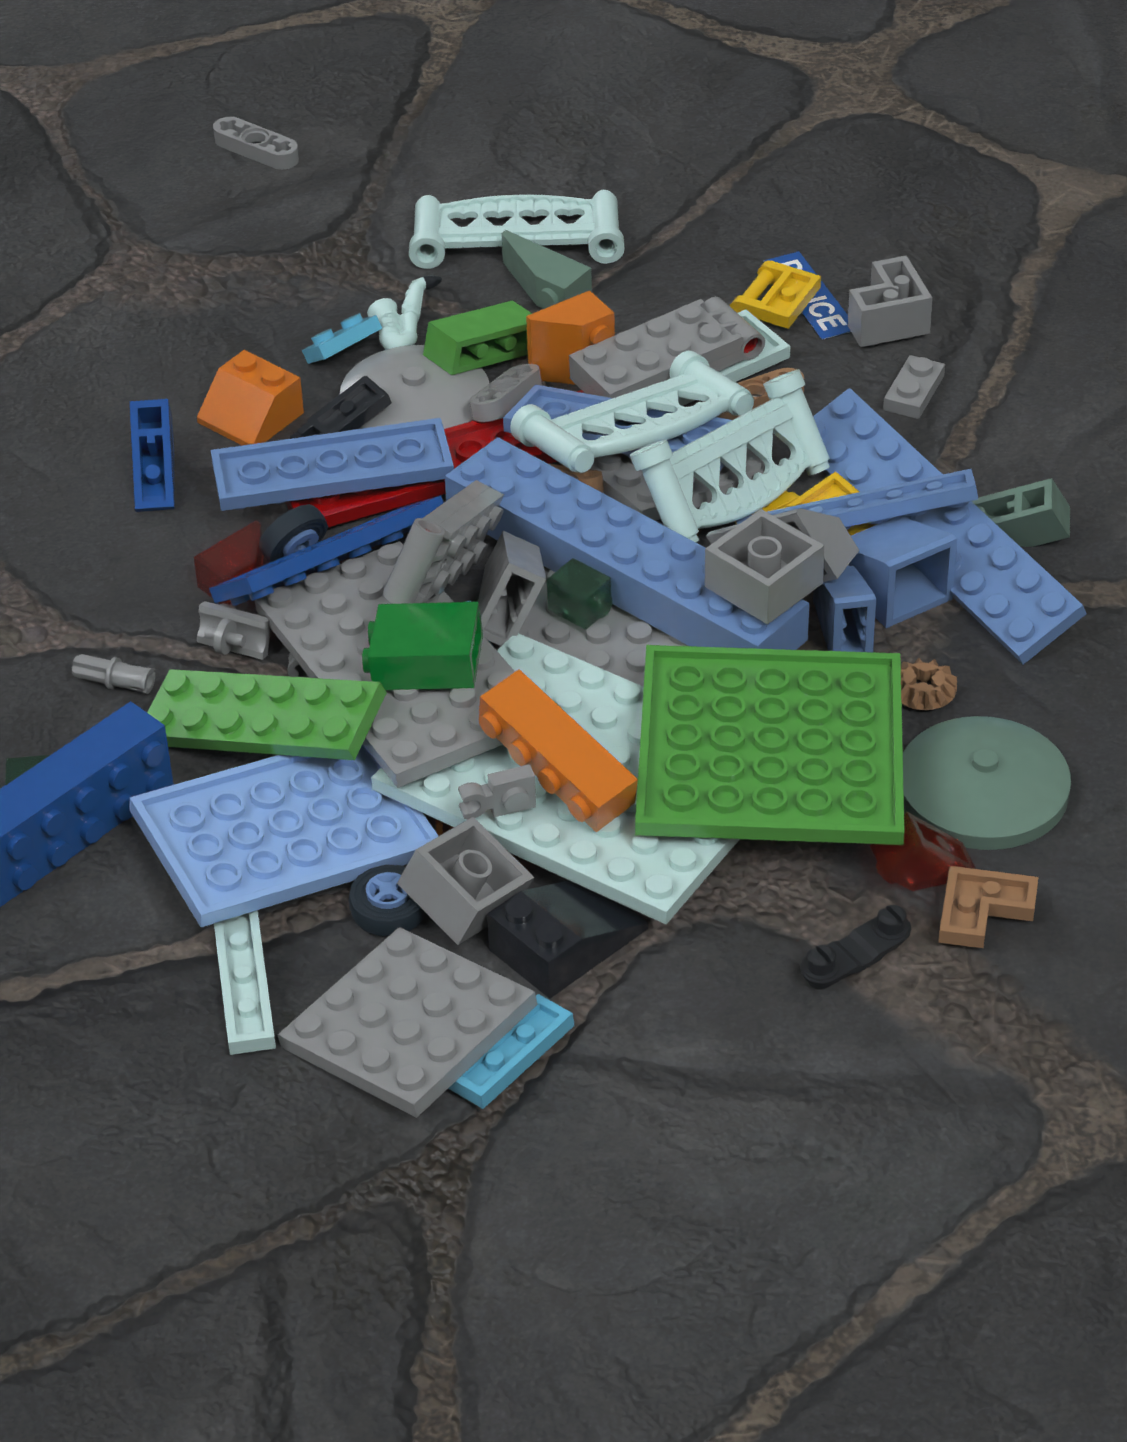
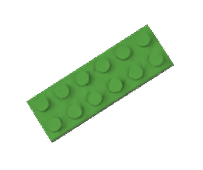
[147,669,387,760]

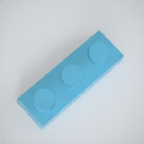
[448,994,574,1109]

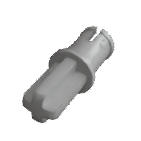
[72,654,155,694]

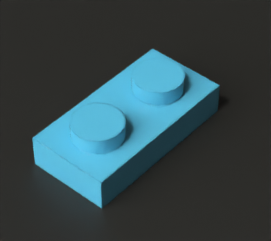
[302,313,382,364]

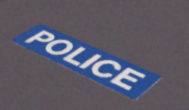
[764,252,851,339]

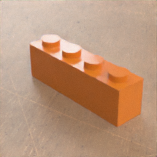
[479,669,638,832]

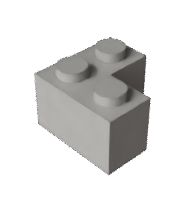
[848,255,932,347]

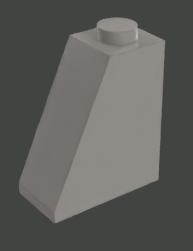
[478,531,546,646]

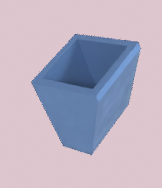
[848,516,957,628]

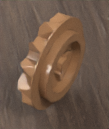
[901,657,957,710]

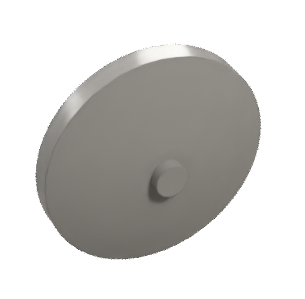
[340,345,490,429]

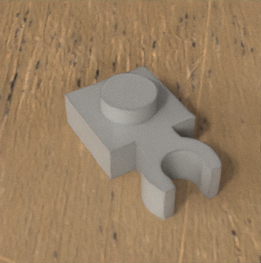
[458,764,536,819]

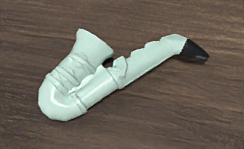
[367,275,442,350]

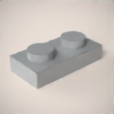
[883,355,945,419]

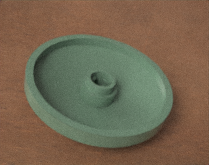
[903,716,1071,850]

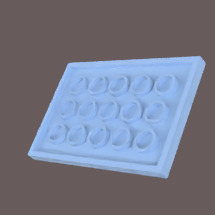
[129,744,439,927]

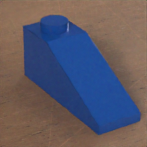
[129,399,175,512]

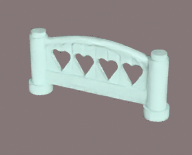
[409,190,625,269]
[510,351,754,473]
[630,369,830,542]

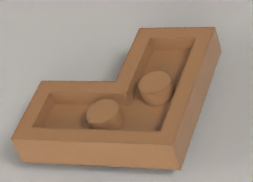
[939,866,1039,948]

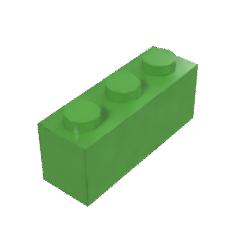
[423,300,532,375]

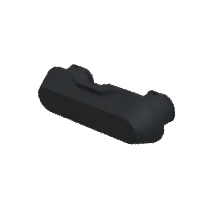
[800,905,912,990]

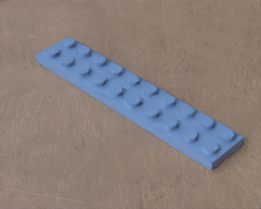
[813,388,1087,665]

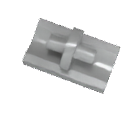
[197,601,272,660]

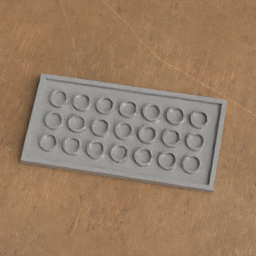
[255,541,515,788]

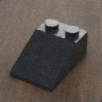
[487,880,648,999]

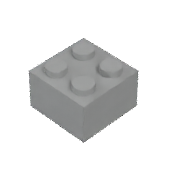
[705,509,825,625]
[397,817,534,945]

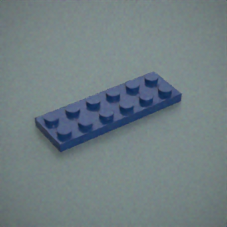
[209,496,444,606]

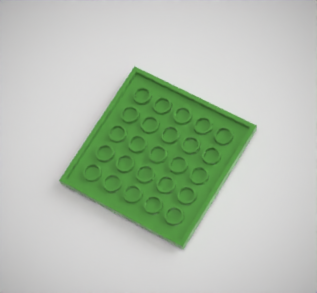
[635,645,904,845]

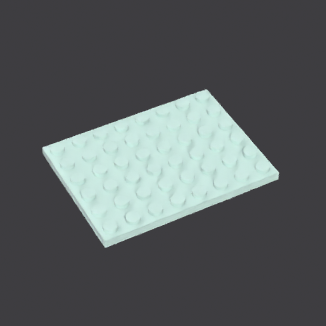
[371,633,740,924]

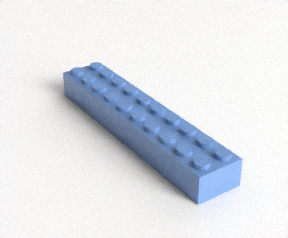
[445,437,809,650]

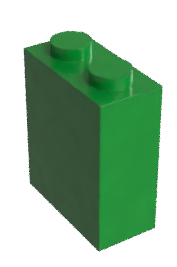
[362,602,483,690]

